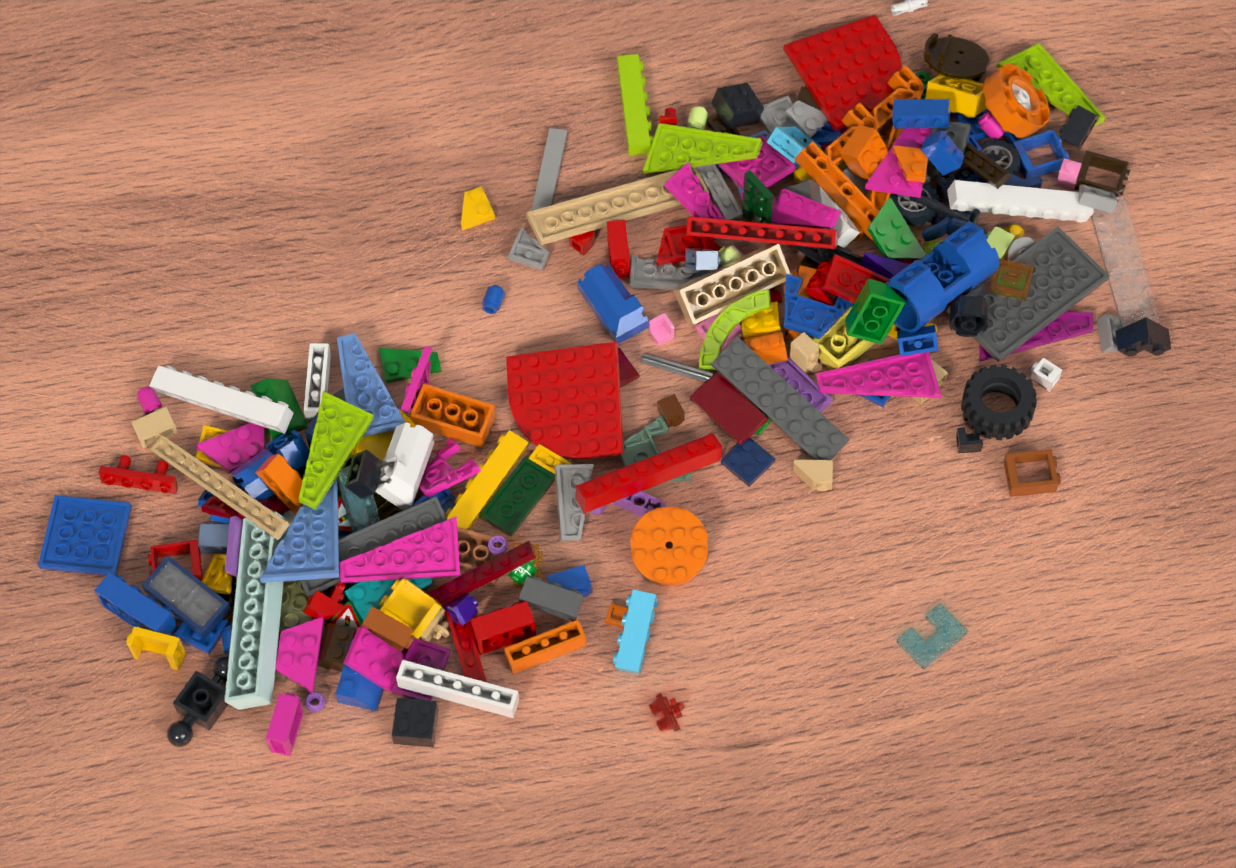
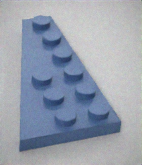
[337,333,406,437]

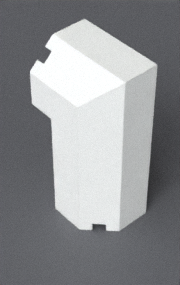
[375,423,434,510]

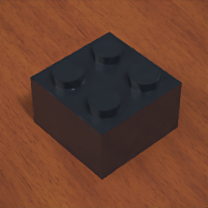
[711,82,764,129]
[392,698,439,747]

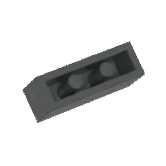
[519,576,583,621]

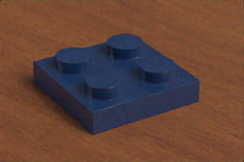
[721,438,775,487]

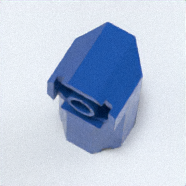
[577,264,649,344]
[231,430,310,501]

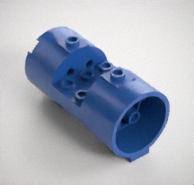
[886,221,999,333]

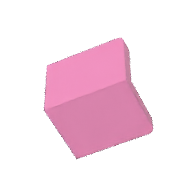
[648,313,674,346]

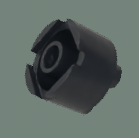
[950,295,988,337]

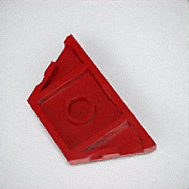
[656,225,723,266]

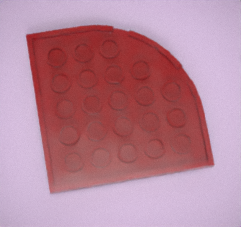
[783,14,902,131]
[506,341,624,460]

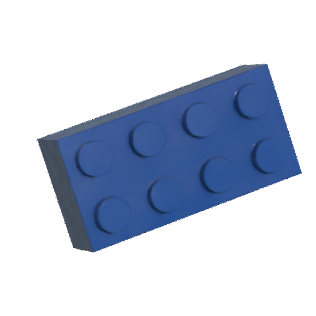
[94,572,178,636]

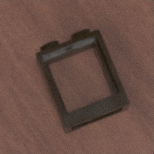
[1074,150,1130,200]

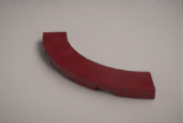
[201,496,290,519]

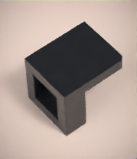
[956,427,983,454]

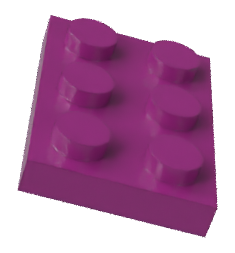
[392,638,451,700]

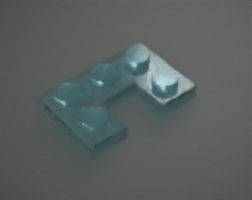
[896,603,968,670]

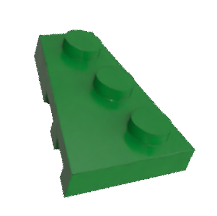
[379,348,442,384]

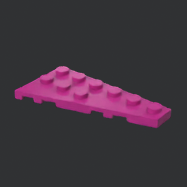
[816,352,941,398]

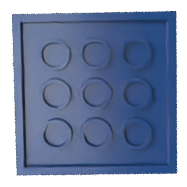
[38,495,132,576]

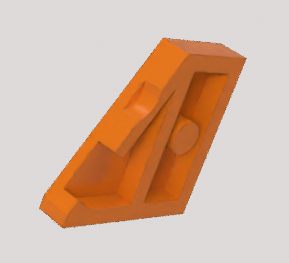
[893,145,928,183]

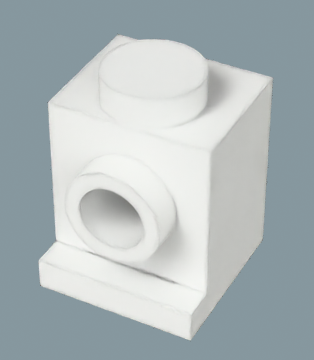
[1030,358,1062,392]

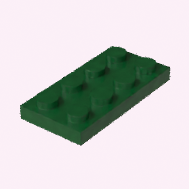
[742,170,774,224]
[480,457,555,537]

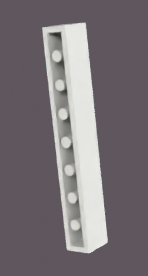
[947,180,1094,222]
[149,365,293,434]

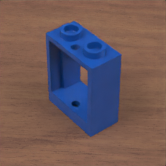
[1013,129,1069,180]

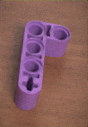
[590,491,666,517]

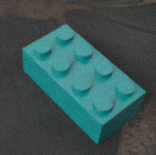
[344,578,433,623]

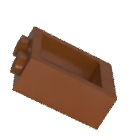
[1003,449,1061,497]
[360,607,415,652]

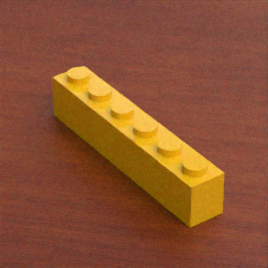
[445,430,529,530]

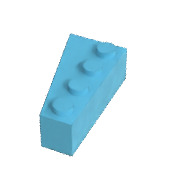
[613,590,658,675]

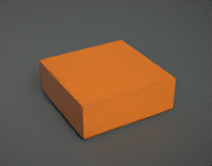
[605,603,628,628]

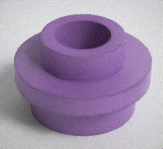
[488,535,508,555]
[305,692,325,712]

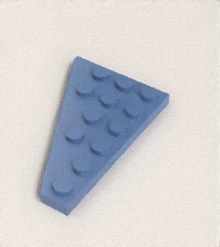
[260,478,339,583]

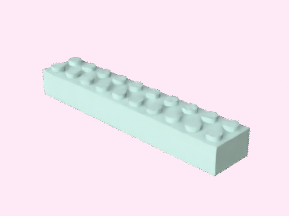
[225,512,289,710]

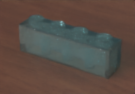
[337,466,380,534]

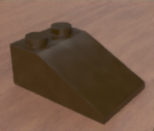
[318,623,356,672]

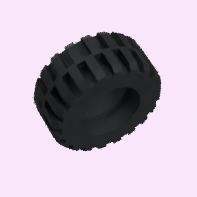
[961,364,1037,440]

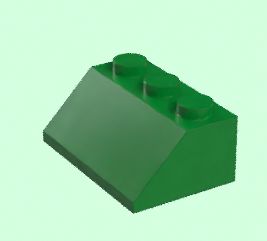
[845,279,905,345]
[250,378,308,440]

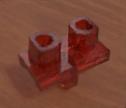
[649,693,685,732]

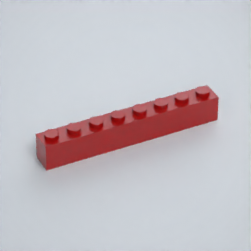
[686,216,839,249]
[575,433,723,513]

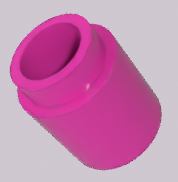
[978,112,1005,139]
[137,386,162,415]

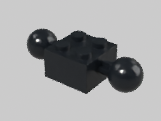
[167,656,229,747]

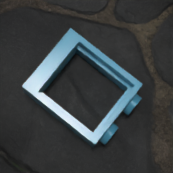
[767,126,822,163]

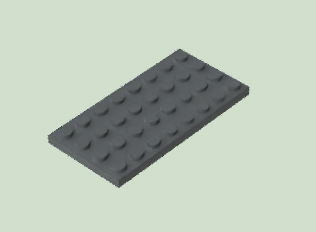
[947,227,1110,363]

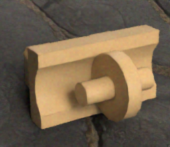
[420,608,450,642]

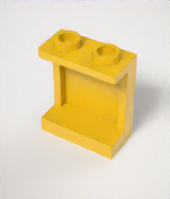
[379,577,442,639]
[126,626,186,671]

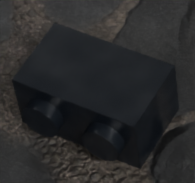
[1059,105,1099,150]
[345,449,383,499]

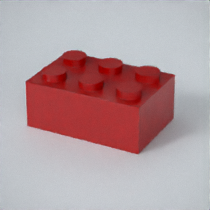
[470,601,536,656]

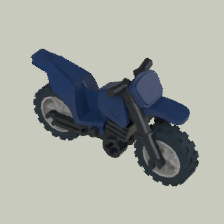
[889,139,1043,242]

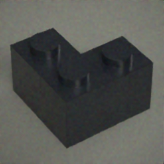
[1115,317,1171,357]

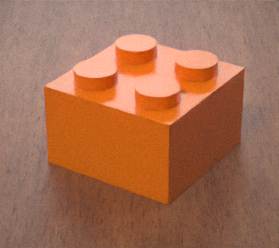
[840,124,889,180]

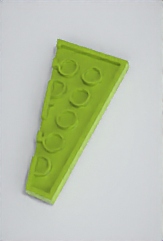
[996,43,1106,127]
[643,123,762,174]
[299,391,374,510]

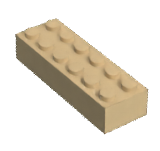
[673,243,791,325]

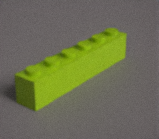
[617,54,653,156]

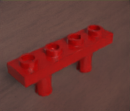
[99,455,178,494]

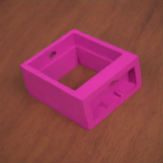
[266,693,304,756]

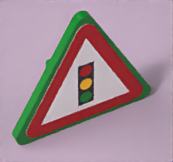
[328,601,362,632]

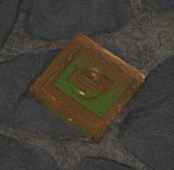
[989,258,1034,301]

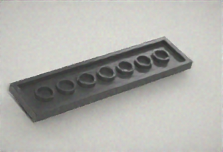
[711,337,850,460]
[300,496,447,597]

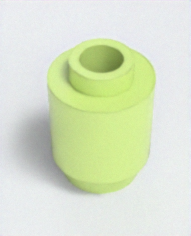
[687,106,708,130]

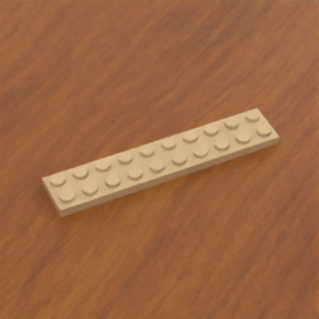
[526,167,710,246]

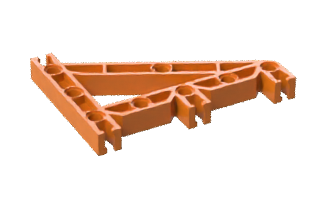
[794,65,924,244]

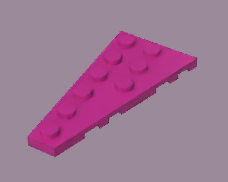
[865,128,932,198]
[339,517,460,583]

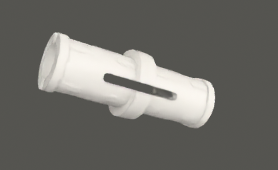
[891,0,928,16]

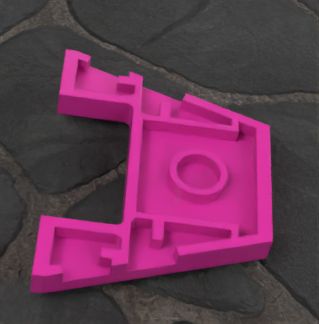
[419,437,481,498]

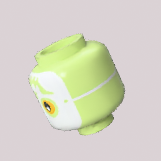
[718,245,744,266]

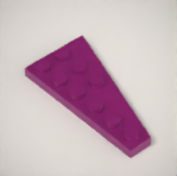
[979,312,1093,362]

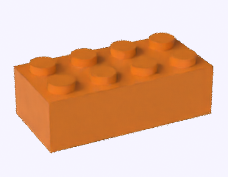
[410,384,496,448]

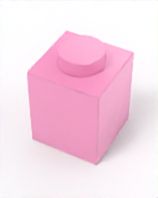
[1056,158,1082,190]

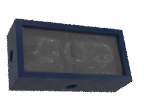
[142,555,231,639]

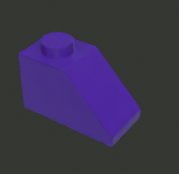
[445,594,478,625]

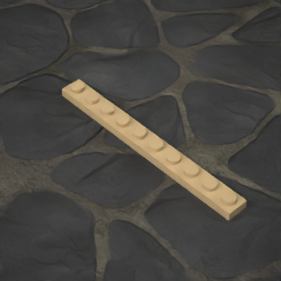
[150,435,290,540]

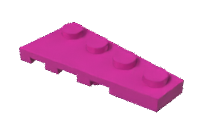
[664,163,724,219]
[771,188,841,229]

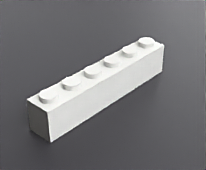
[396,660,519,718]

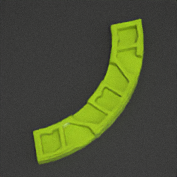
[699,289,771,371]

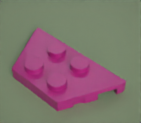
[401,346,432,412]
[196,423,264,473]
[275,617,324,693]

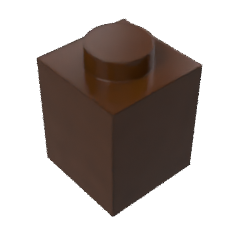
[657,394,685,428]

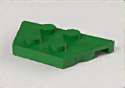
[867,197,926,261]

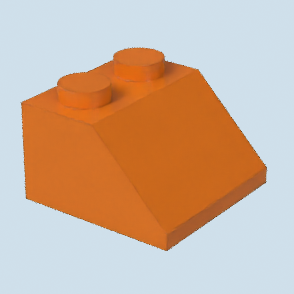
[744,331,788,365]

